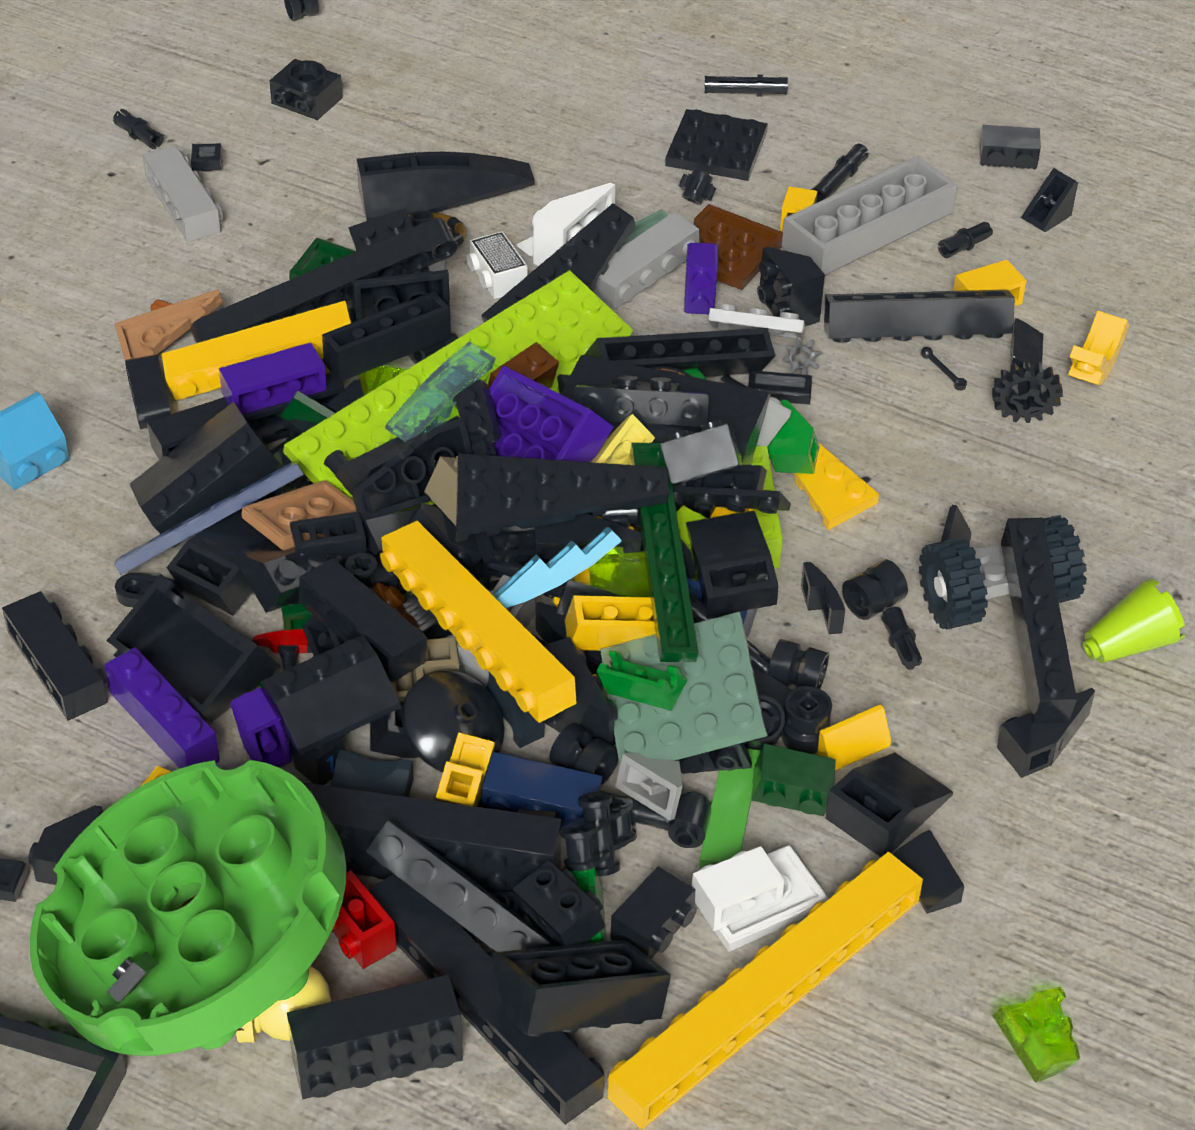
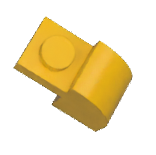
[436,732,495,807]

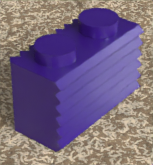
[684,243,718,315]
[230,688,293,768]

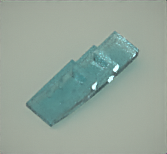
[385,342,496,442]

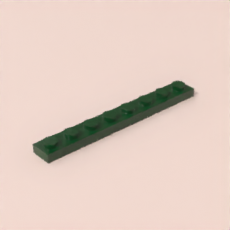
[630,442,698,662]

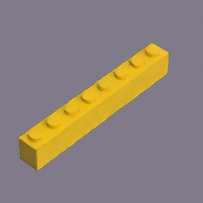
[380,521,576,723]

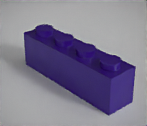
[104,647,220,769]

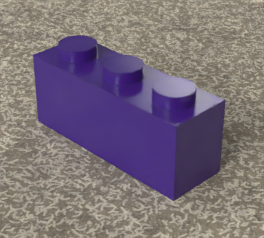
[219,342,327,414]

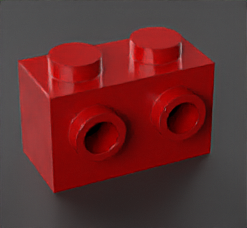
[332,871,396,969]

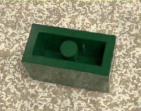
[751,744,836,816]

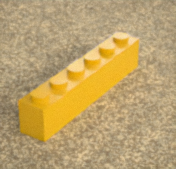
[161,301,353,401]

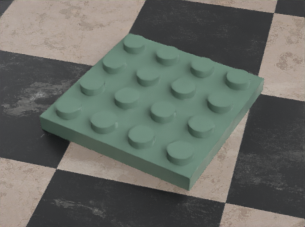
[600,612,767,765]

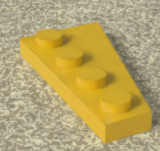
[792,442,879,530]

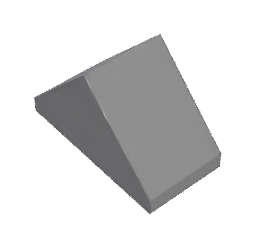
[615,752,683,821]

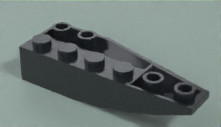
[356,151,535,221]

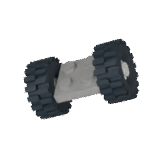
[919,515,1087,630]

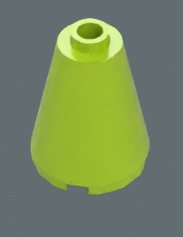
[1082,578,1185,663]

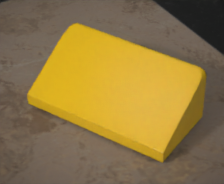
[817,704,891,771]

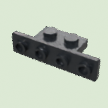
[574,375,709,427]
[672,465,791,514]

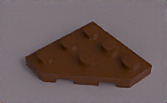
[694,204,783,290]

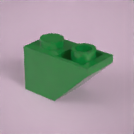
[767,400,819,474]

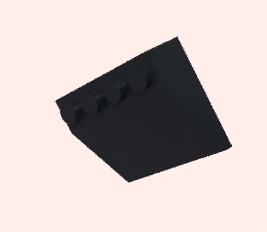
[130,402,280,548]

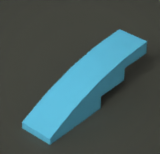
[493,527,622,608]

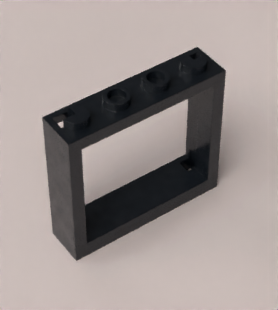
[0,1013,126,1130]

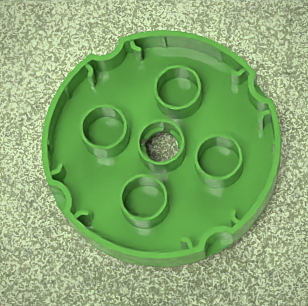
[30,760,346,1056]

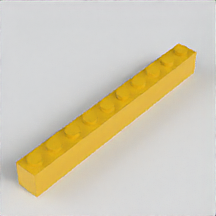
[608,852,923,1130]

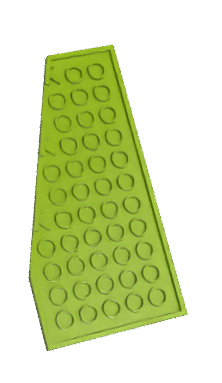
[283,270,634,513]

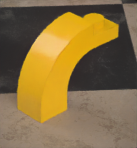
[1068,311,1130,386]

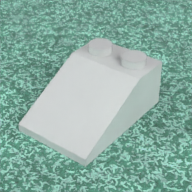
[532,182,615,266]

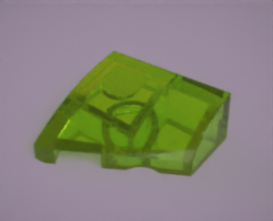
[588,547,651,598]
[993,987,1080,1083]

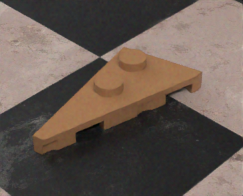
[114,289,223,360]

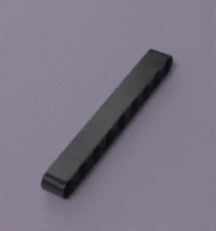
[190,218,458,343]

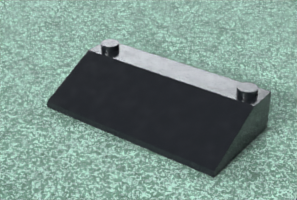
[561,355,771,465]

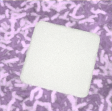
[517,236,533,256]

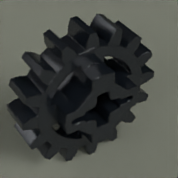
[992,361,1063,423]

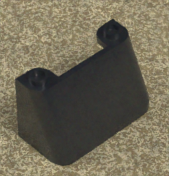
[106,574,281,722]

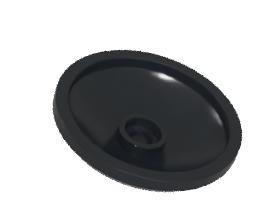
[401,670,504,772]

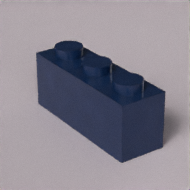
[481,752,602,827]

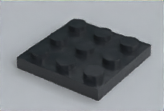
[665,109,768,181]

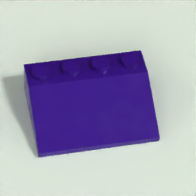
[490,365,614,462]

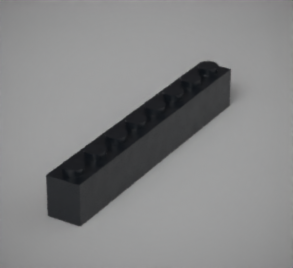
[368,874,605,1125]

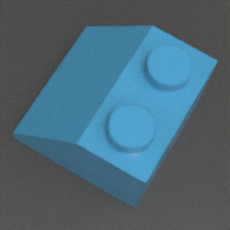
[0,392,70,490]

